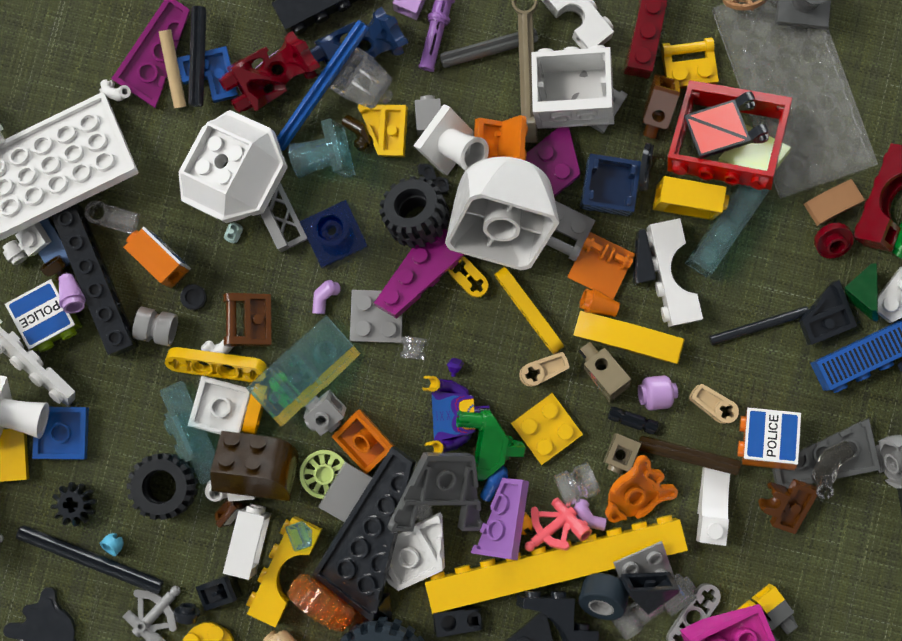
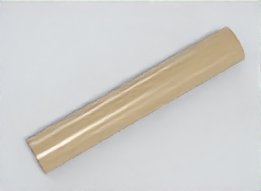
[159,30,186,108]

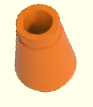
[579,288,620,317]

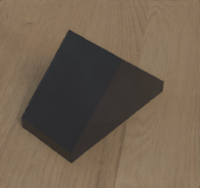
[620,572,680,615]
[196,574,243,611]

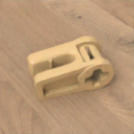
[519,352,569,387]
[689,384,739,424]

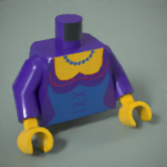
[422,376,490,453]

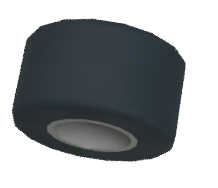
[579,573,629,620]

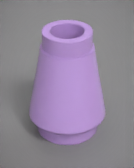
[58,273,86,314]

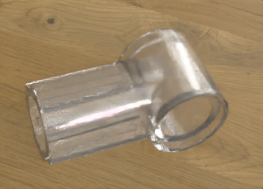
[84,200,140,234]
[611,602,666,640]

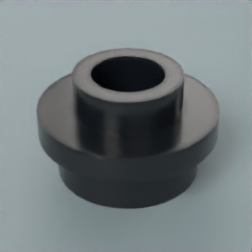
[174,603,200,625]

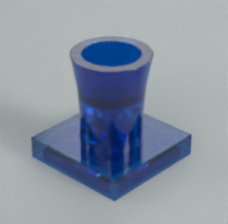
[299,200,368,268]

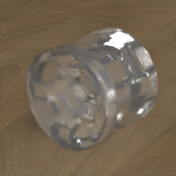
[400,337,427,360]

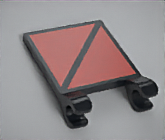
[684,91,769,159]

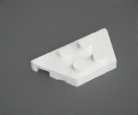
[386,512,445,591]

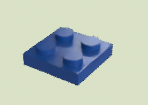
[32,407,89,459]

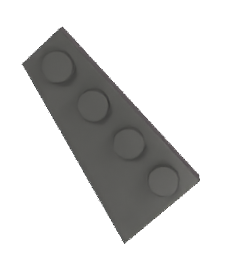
[772,419,880,489]

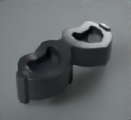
[417,163,449,194]

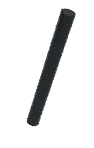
[709,306,808,346]

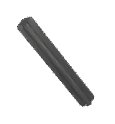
[440,28,538,68]

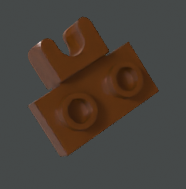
[758,479,820,534]

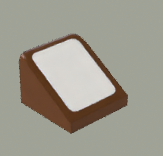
[215,498,245,528]

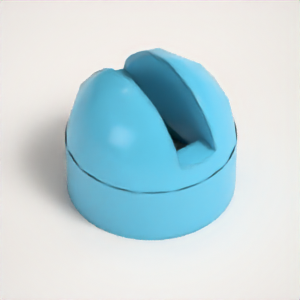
[100,533,124,556]

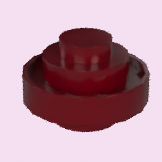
[814,223,854,259]

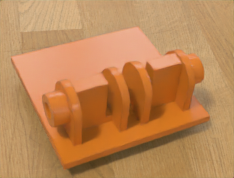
[567,232,635,299]

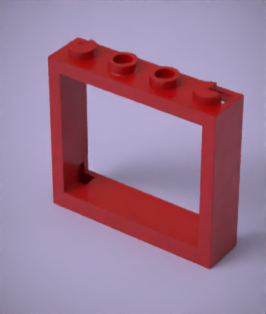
[668,80,792,190]

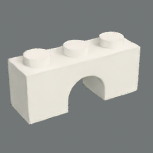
[541,0,614,49]

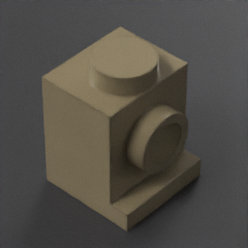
[603,433,641,475]

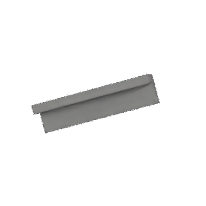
[261,183,308,252]

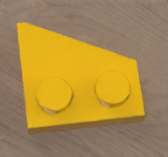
[358,104,408,158]

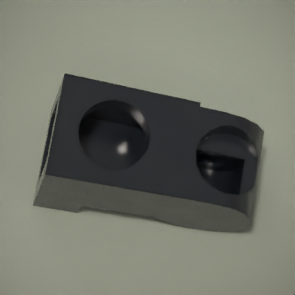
[433,606,483,638]

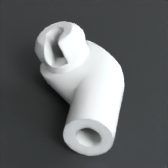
[99,79,131,101]

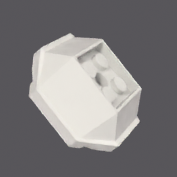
[179,110,287,223]

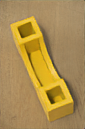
[246,516,323,627]

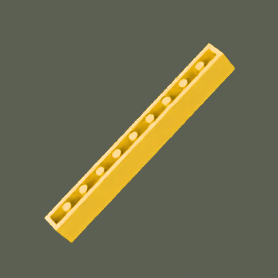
[425,515,688,614]

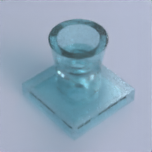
[288,118,356,178]

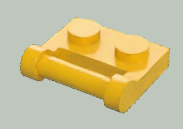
[661,37,719,89]

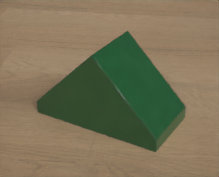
[845,263,878,321]

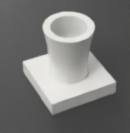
[414,104,489,175]
[0,375,49,439]

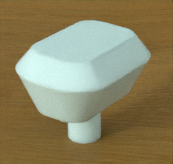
[224,222,243,243]

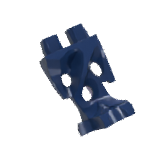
[310,7,409,86]

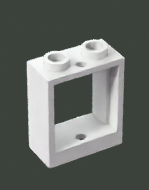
[223,504,271,580]

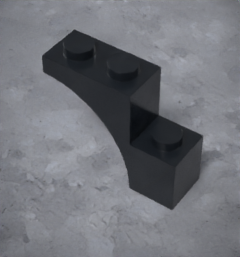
[516,590,599,641]

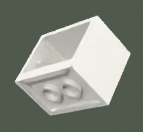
[531,45,614,129]

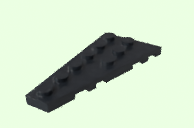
[312,446,416,621]

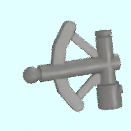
[123,586,181,641]

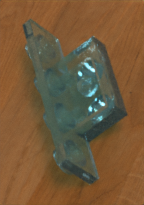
[160,381,216,484]

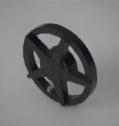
[639,143,654,191]

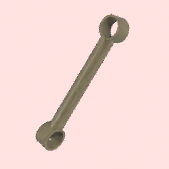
[512,0,538,143]

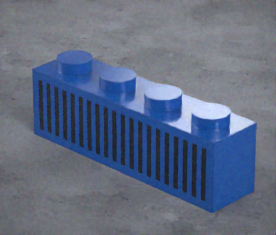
[810,320,902,393]

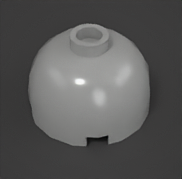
[875,435,902,488]

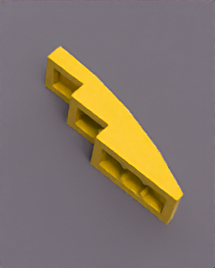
[573,311,685,364]

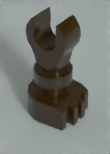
[40,255,81,289]

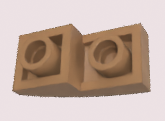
[804,179,865,226]

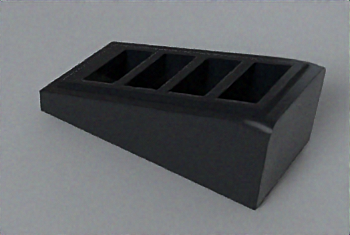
[633,229,656,285]

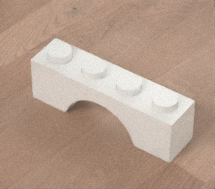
[646,218,703,327]

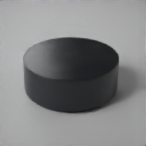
[180,284,207,310]

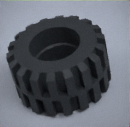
[380,176,450,248]
[127,453,198,520]

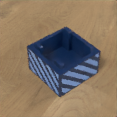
[580,154,641,217]

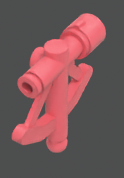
[524,498,592,552]

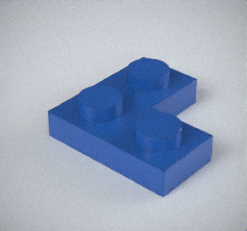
[177,46,239,103]

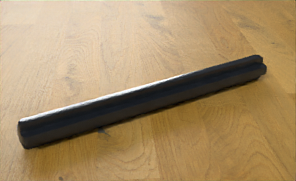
[16,526,164,594]

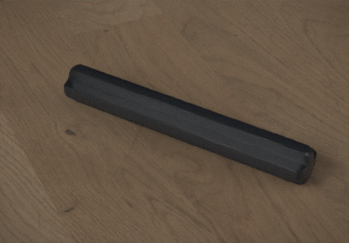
[188,6,206,107]

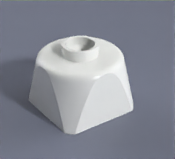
[445,157,559,270]

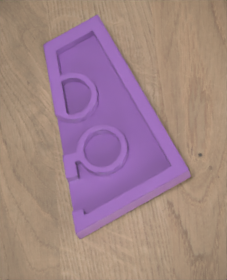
[471,478,529,560]

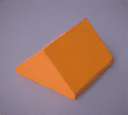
[332,409,394,474]

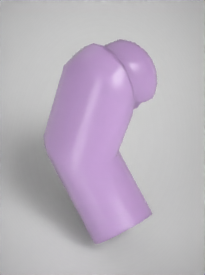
[312,280,340,314]
[573,499,606,531]

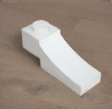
[696,467,730,546]

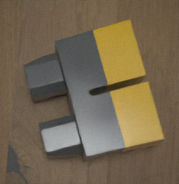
[737,584,798,641]

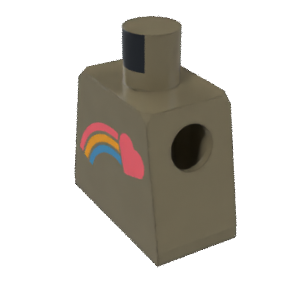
[578,342,631,402]

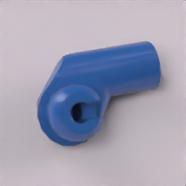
[480,465,508,502]

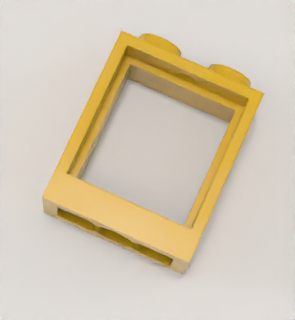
[652,176,729,220]

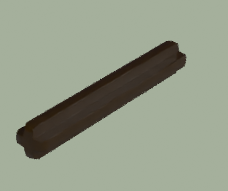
[639,436,741,475]

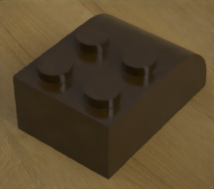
[210,431,299,501]

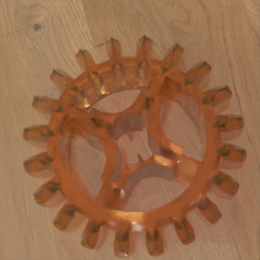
[287,574,356,632]

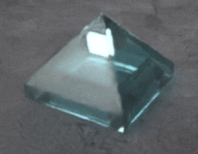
[285,521,312,551]

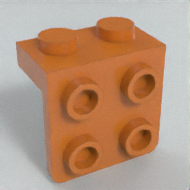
[474,115,528,160]

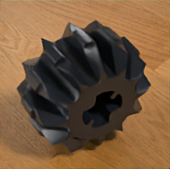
[50,482,97,527]

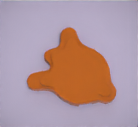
[605,455,678,523]

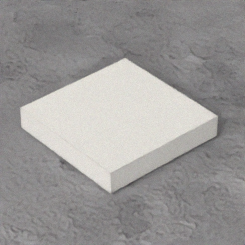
[188,376,252,435]

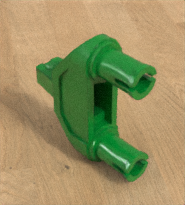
[456,409,526,481]

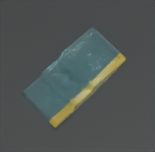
[246,315,360,426]

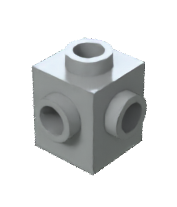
[303,389,346,436]

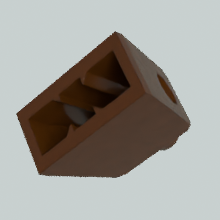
[643,74,680,139]

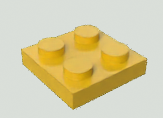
[511,393,583,465]

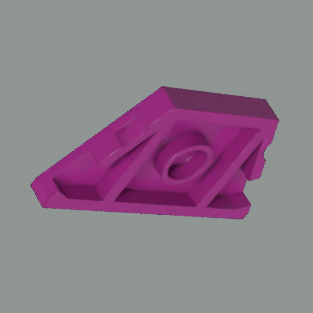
[525,127,580,197]

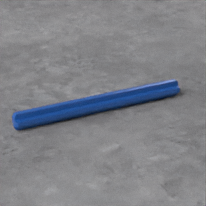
[277,20,369,151]

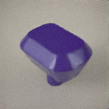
[447,358,464,377]

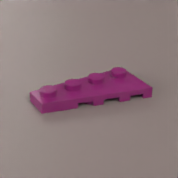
[111,0,190,109]
[374,229,465,319]

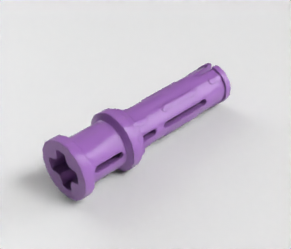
[418,0,455,72]

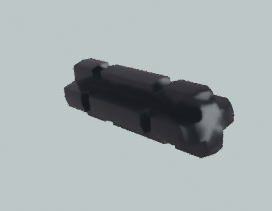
[608,407,659,434]

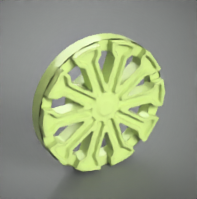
[300,450,345,499]

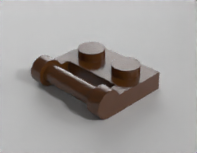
[223,293,272,347]

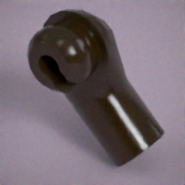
[342,115,371,151]

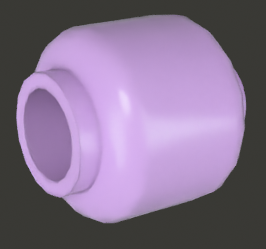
[638,375,678,411]

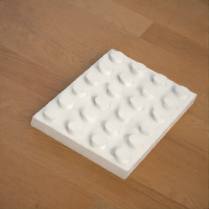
[0,92,139,241]

